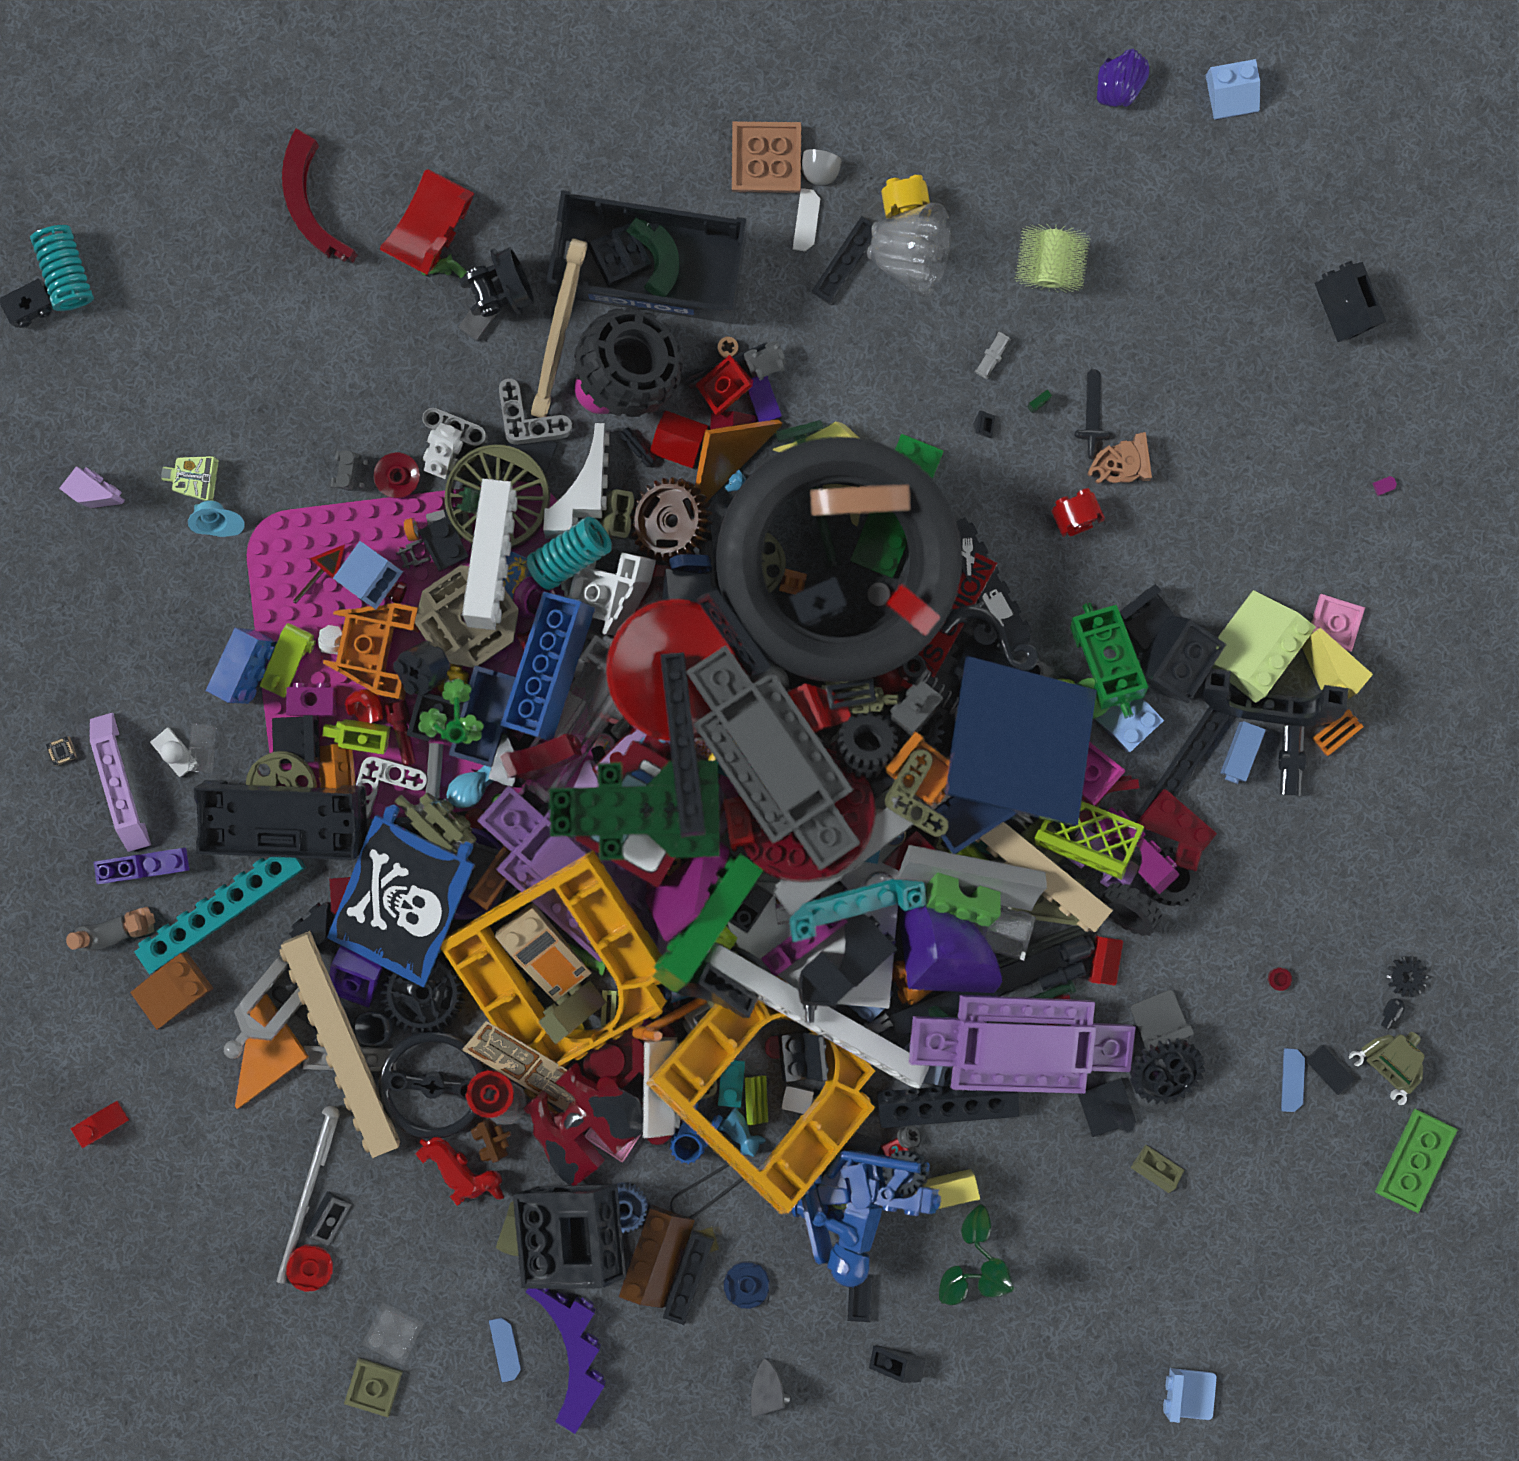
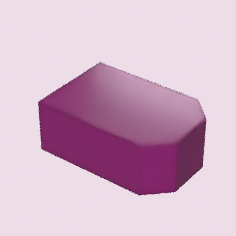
[1372,476,1397,496]

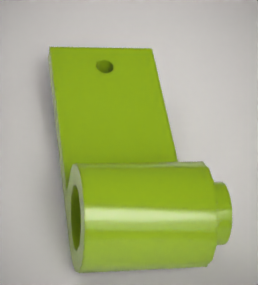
[260,623,316,698]

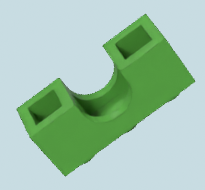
[926,872,1001,927]

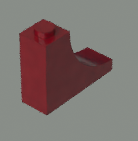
[499,733,583,780]

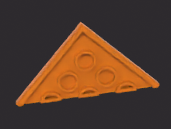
[691,419,782,511]
[235,993,309,1109]

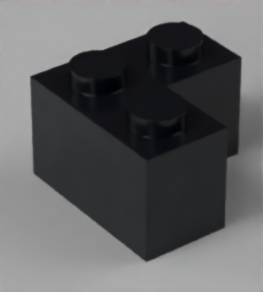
[407,693,464,742]

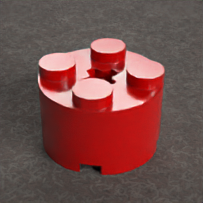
[1051,488,1105,537]
[466,1070,514,1118]

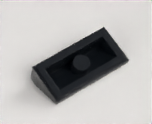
[305,1191,351,1245]

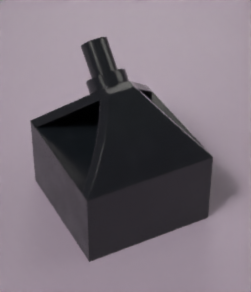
[798,951,854,1022]

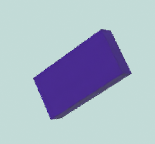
[748,376,782,422]

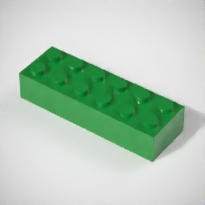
[652,854,763,993]

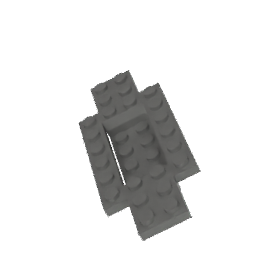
[686,646,860,870]

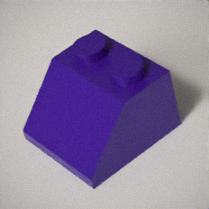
[329,945,383,1008]

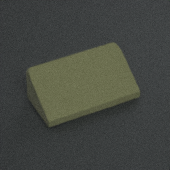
[1131,1145,1184,1193]

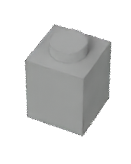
[781,1083,817,1114]

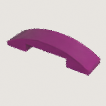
[760,918,848,977]

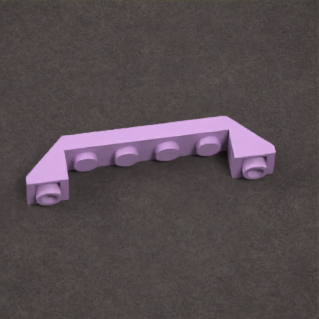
[90,713,151,852]

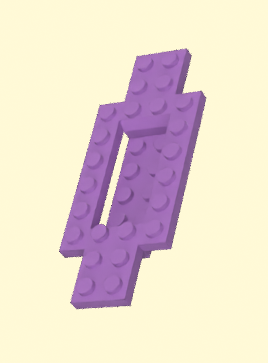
[477,786,658,962]
[909,995,1135,1094]

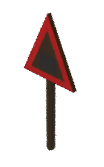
[293,544,345,604]

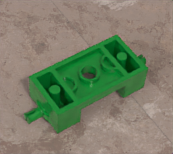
[1070,603,1148,718]

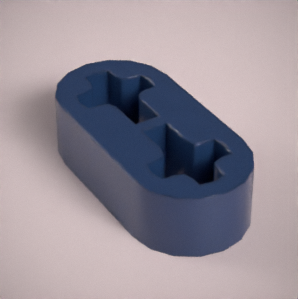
[669,555,713,574]

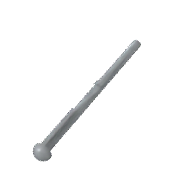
[276,1106,340,1284]

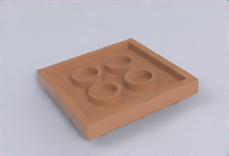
[732,122,801,193]

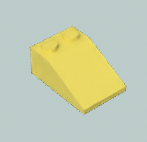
[1302,628,1373,699]

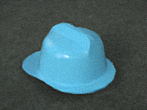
[188,500,244,537]

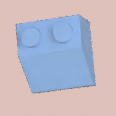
[1206,59,1260,120]
[1095,698,1164,753]

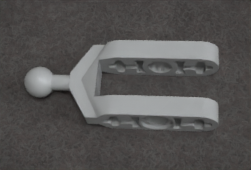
[223,955,302,1059]

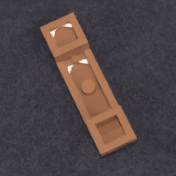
[811,485,910,515]

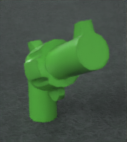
[422,254,467,278]

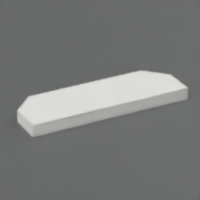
[793,188,820,251]

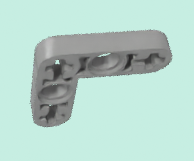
[499,378,572,445]

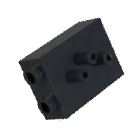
[1314,261,1386,343]

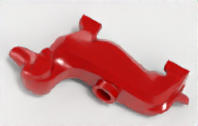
[415,1137,505,1206]

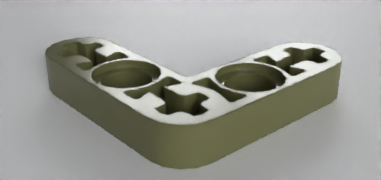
[885,749,948,836]

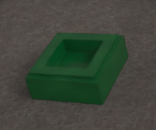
[1027,389,1052,413]

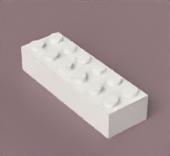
[463,479,518,630]

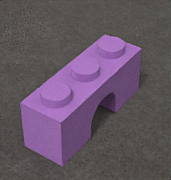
[1064,827,1140,888]

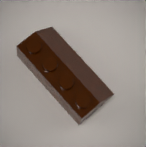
[619,1204,695,1308]

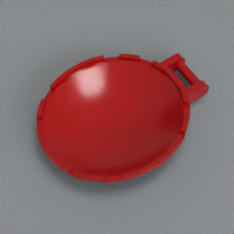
[606,599,747,742]

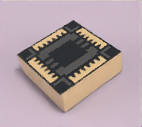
[46,736,77,766]

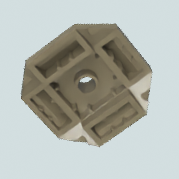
[415,565,519,668]

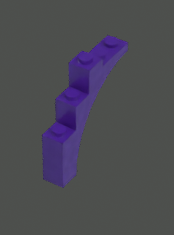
[526,1288,606,1434]

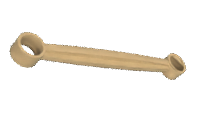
[531,239,587,418]

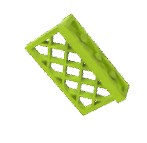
[1035,801,1144,880]

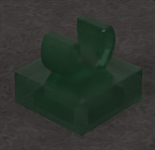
[457,487,481,515]

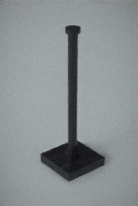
[1077,1078,1137,1137]

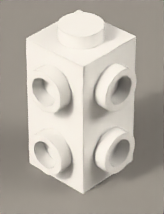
[423,423,463,479]

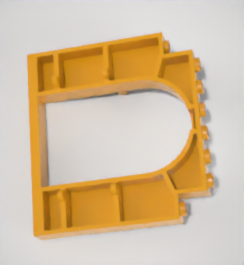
[441,850,667,1067]
[646,975,875,1214]

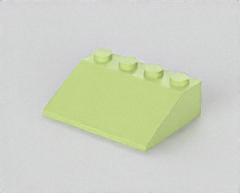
[1212,590,1316,703]

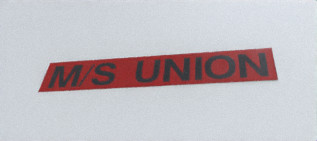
[901,552,998,689]

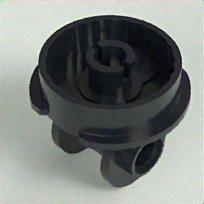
[460,247,534,317]

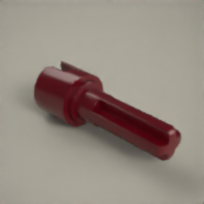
[383,700,416,766]

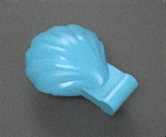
[446,766,494,808]

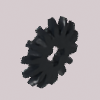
[1386,956,1428,997]

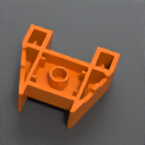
[323,603,419,700]

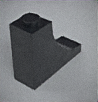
[677,962,758,1018]

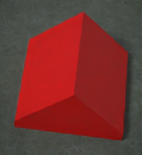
[696,355,753,416]
[650,410,708,469]

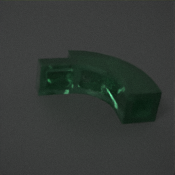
[627,218,679,297]

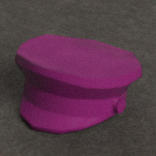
[513,576,556,619]

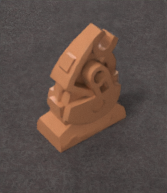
[1087,432,1152,484]

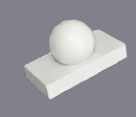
[150,727,199,777]

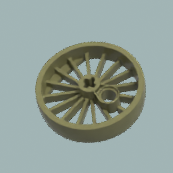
[445,445,551,549]

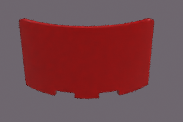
[380,169,475,275]

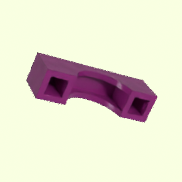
[1092,807,1180,894]

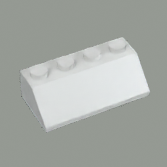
[643,1037,680,1138]

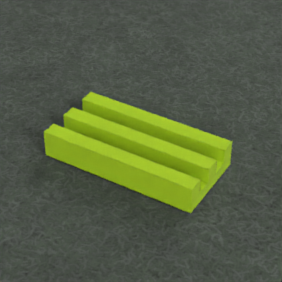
[745,1075,768,1125]

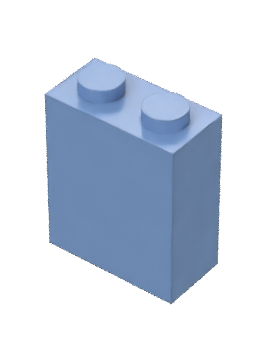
[333,541,403,609]

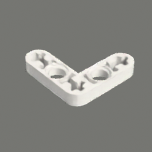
[356,757,427,819]

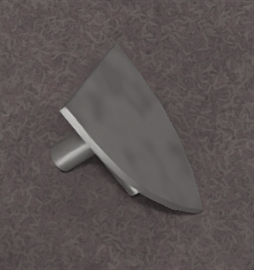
[751,1358,790,1417]

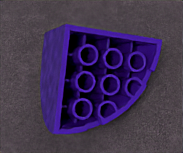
[897,904,1002,993]

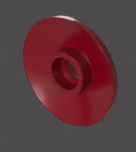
[374,452,420,498]

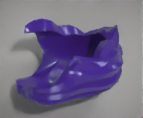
[1097,49,1149,107]

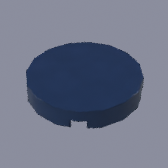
[724,1261,770,1309]

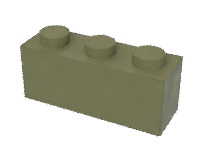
[538,981,607,1044]

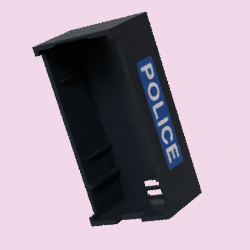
[547,190,747,324]

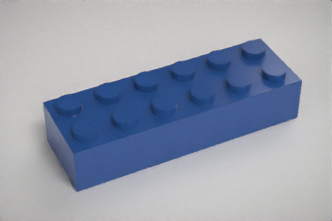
[501,591,595,741]

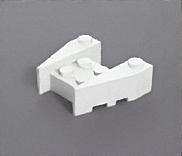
[561,553,656,635]

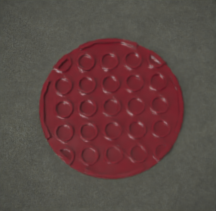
[737,747,876,883]

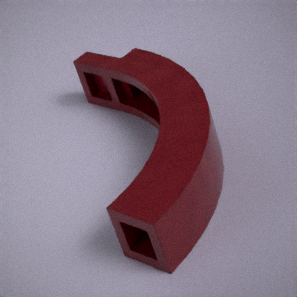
[282,128,357,262]

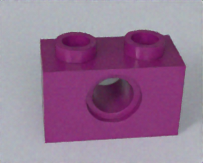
[286,683,337,716]

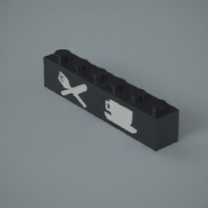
[956,517,1032,651]

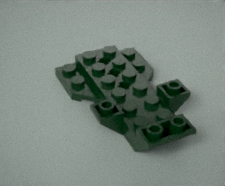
[549,760,719,860]

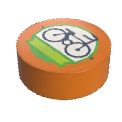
[404,518,420,542]

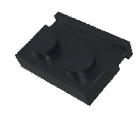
[418,515,469,572]

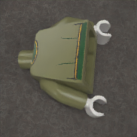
[1349,1032,1424,1105]

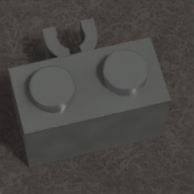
[891,681,944,737]

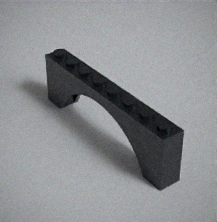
[728,845,897,987]

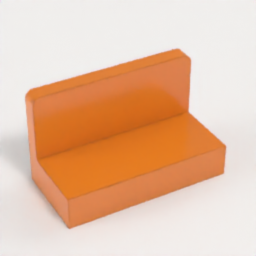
[318,744,356,788]

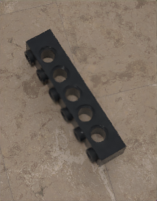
[877,1086,1019,1128]

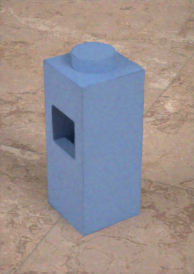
[1220,721,1265,784]

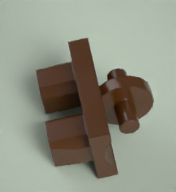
[471,1118,512,1163]

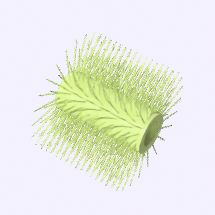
[1016,224,1090,292]

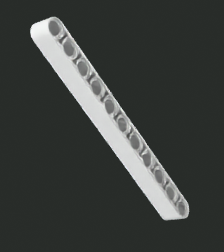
[704,944,930,1088]

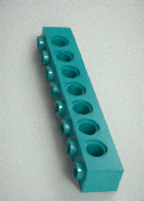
[134,857,307,975]

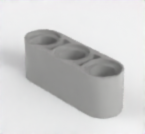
[422,408,488,449]

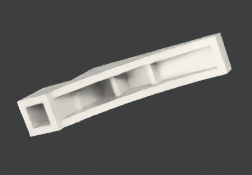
[544,423,610,539]

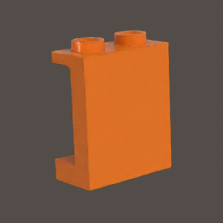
[886,732,950,807]

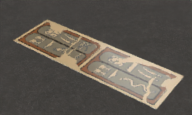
[462,1021,575,1111]

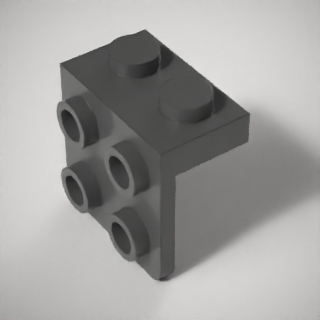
[1130,990,1194,1050]

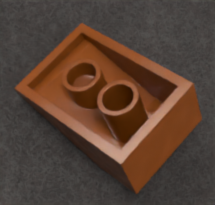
[130,952,214,1030]

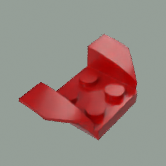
[787,684,851,733]

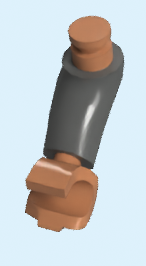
[66,907,155,951]

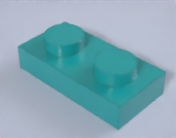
[718,1060,745,1108]

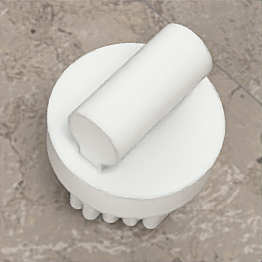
[318,625,342,655]

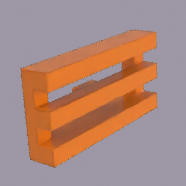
[1312,709,1364,756]

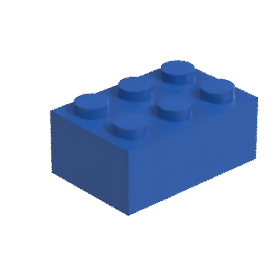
[206,628,277,704]

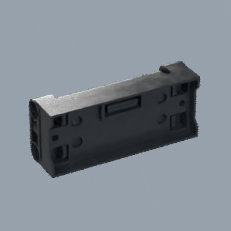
[194,780,367,860]

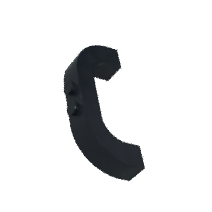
[1203,668,1348,726]

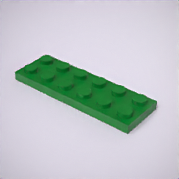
[850,434,944,578]

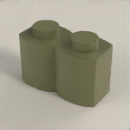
[600,489,634,539]

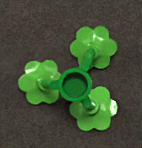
[418,679,484,744]

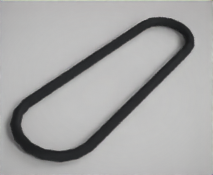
[670,1163,744,1219]

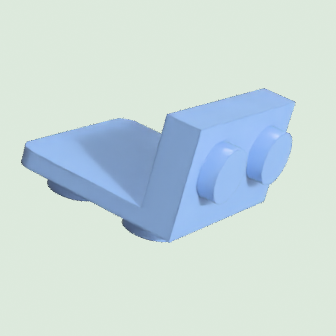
[1163,1368,1216,1422]

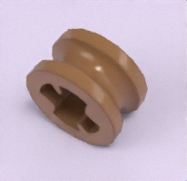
[718,337,738,358]

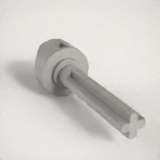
[414,743,445,831]

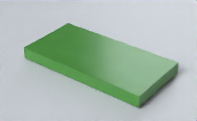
[1375,1109,1458,1213]

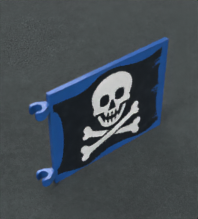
[327,804,475,987]

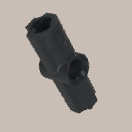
[1278,725,1306,796]

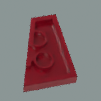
[1136,789,1217,851]

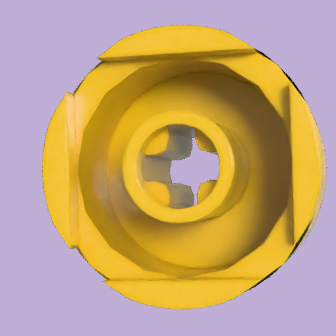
[881,175,931,223]

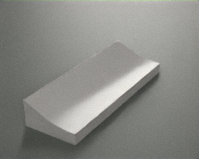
[896,845,1047,911]

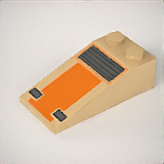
[495,902,591,1001]

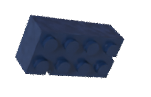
[449,665,516,768]
[928,797,1018,854]

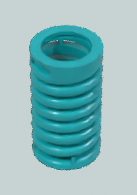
[30,225,94,311]
[527,516,612,590]

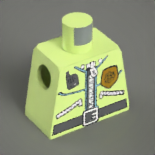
[161,457,219,501]

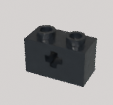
[0,278,53,328]
[790,577,846,626]

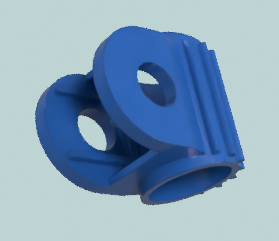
[670,1102,723,1164]

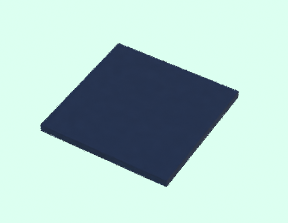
[945,657,1097,826]

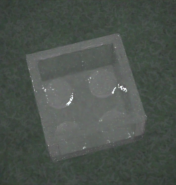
[982,905,1036,961]

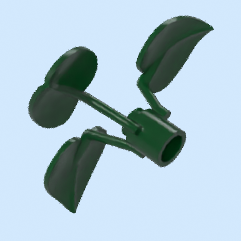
[939,1204,1015,1306]

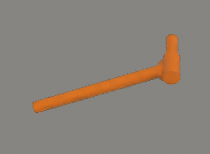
[632,998,707,1041]

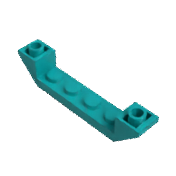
[789,879,927,942]

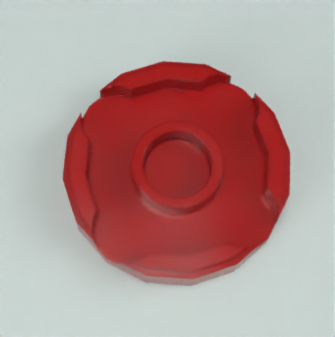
[286,1244,333,1292]

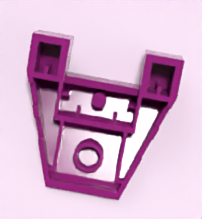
[644,840,730,941]

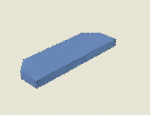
[1281,1048,1305,1112]
[489,1317,521,1382]

